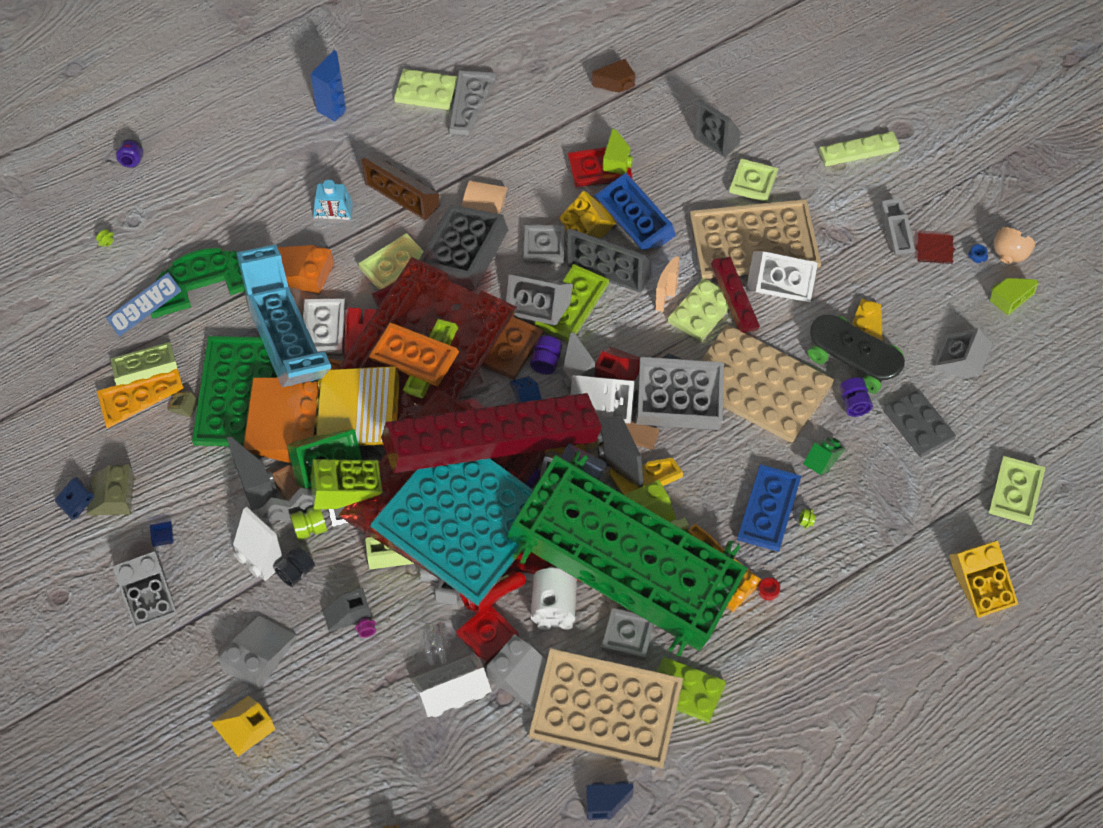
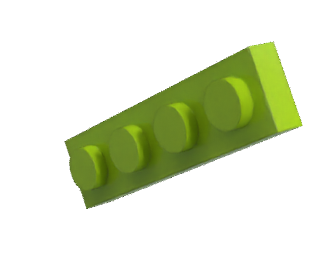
[403,319,458,398]

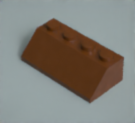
[361,157,440,221]

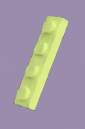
[819,131,899,167]

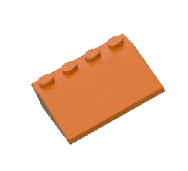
[243,378,319,463]

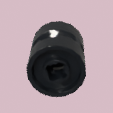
[273,546,315,587]

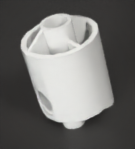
[531,566,577,630]

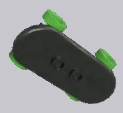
[808,314,905,394]

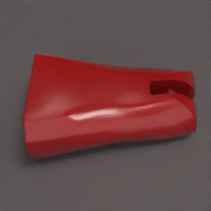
[344,307,384,364]
[459,569,526,614]

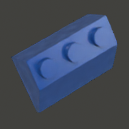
[310,50,346,121]

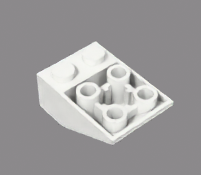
[570,375,635,423]

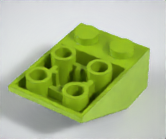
[311,459,382,509]

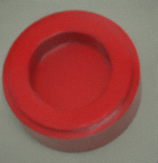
[758,577,780,601]

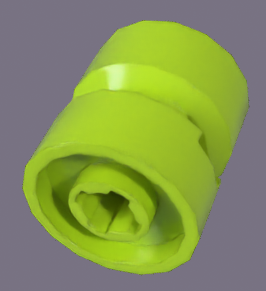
[290,507,327,541]

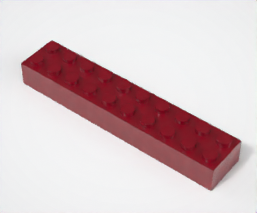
[381,393,602,473]

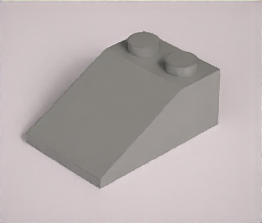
[219,616,297,690]
[486,634,547,712]

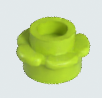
[96,229,114,247]
[798,508,816,529]

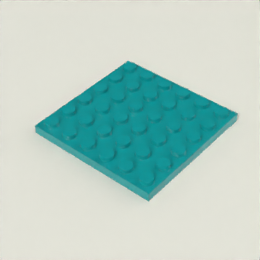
[371,458,533,606]

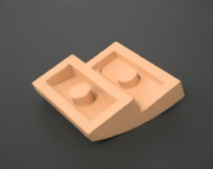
[461,181,507,214]
[656,256,680,312]

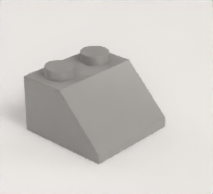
[933,328,993,378]

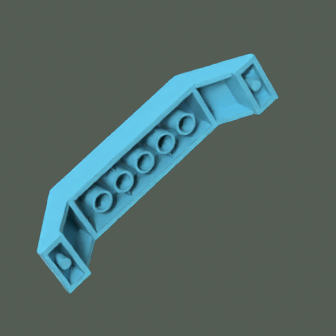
[237,244,331,387]

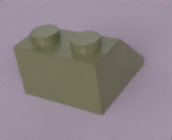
[87,465,134,516]

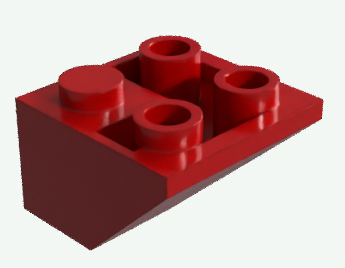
[595,347,640,381]

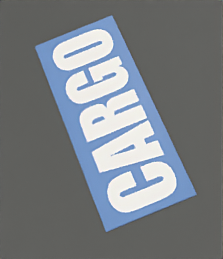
[106,273,181,337]

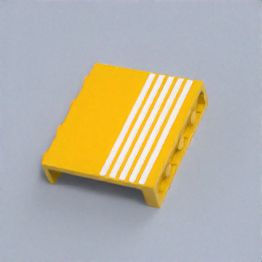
[314,367,400,446]

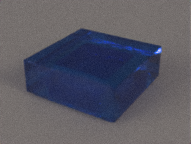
[150,521,174,547]

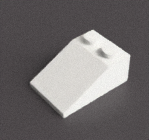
[746,251,818,302]
[233,507,283,581]

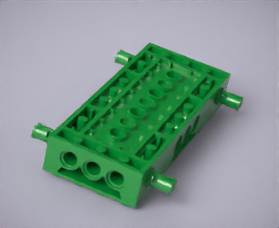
[507,451,748,656]

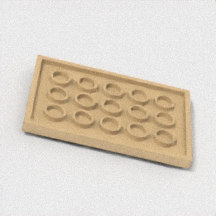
[690,199,821,280]
[701,324,835,444]
[528,649,683,769]

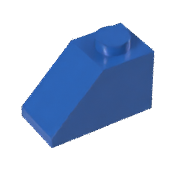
[510,376,542,403]

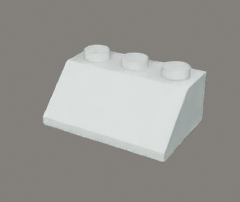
[411,654,492,717]

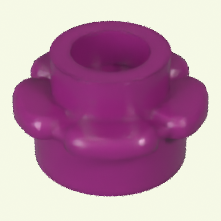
[355,618,376,638]

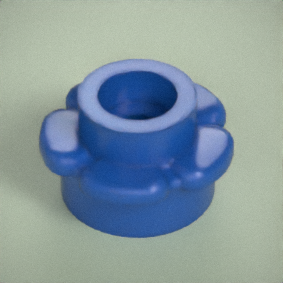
[968,244,988,263]

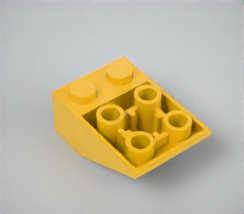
[949,541,1018,618]

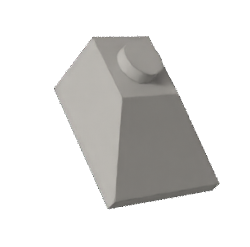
[562,332,595,391]

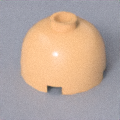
[993,227,1036,264]

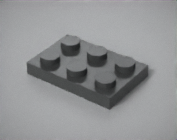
[884,389,956,458]

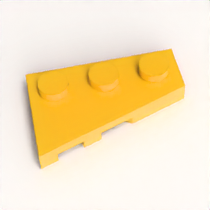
[852,299,882,341]
[609,457,683,495]

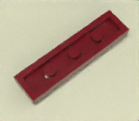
[710,257,760,333]

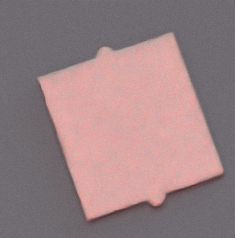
[916,233,955,264]

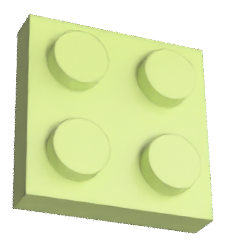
[729,159,778,202]

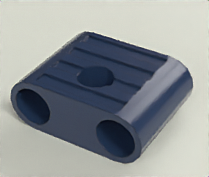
[55,477,94,520]

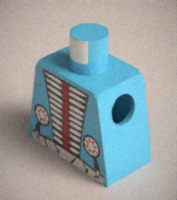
[314,180,353,219]

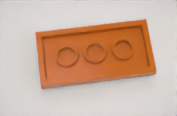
[369,323,459,386]

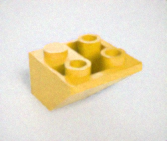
[559,191,616,239]
[211,696,275,757]

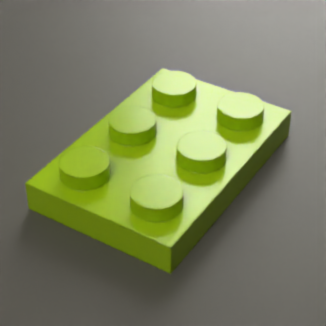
[657,657,726,723]

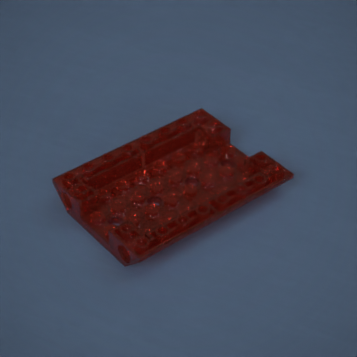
[338,257,517,420]

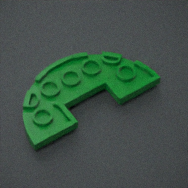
[151,248,245,319]

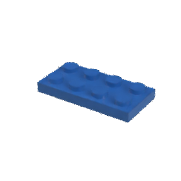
[737,464,802,552]

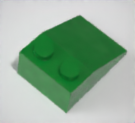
[287,429,362,489]

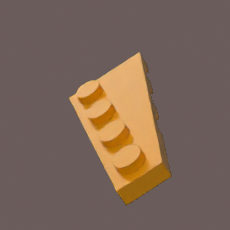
[97,368,184,428]

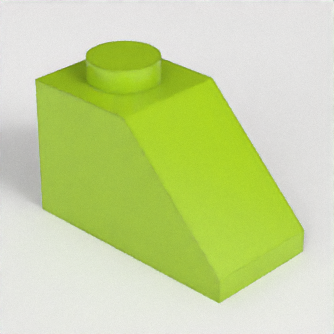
[603,129,634,174]
[990,278,1039,316]

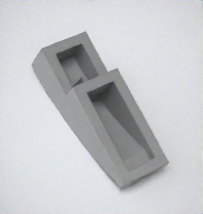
[879,198,915,256]

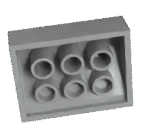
[636,357,724,430]

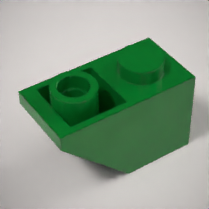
[803,437,846,475]

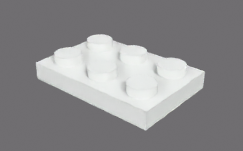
[303,299,346,354]

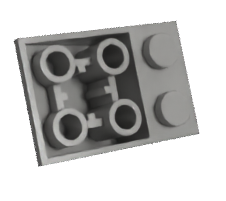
[112,551,177,629]

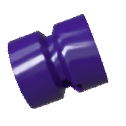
[530,336,562,375]
[839,377,873,417]

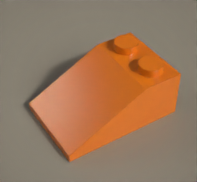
[278,245,334,295]

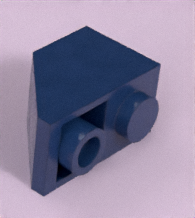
[586,781,634,820]

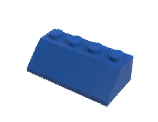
[595,173,676,249]

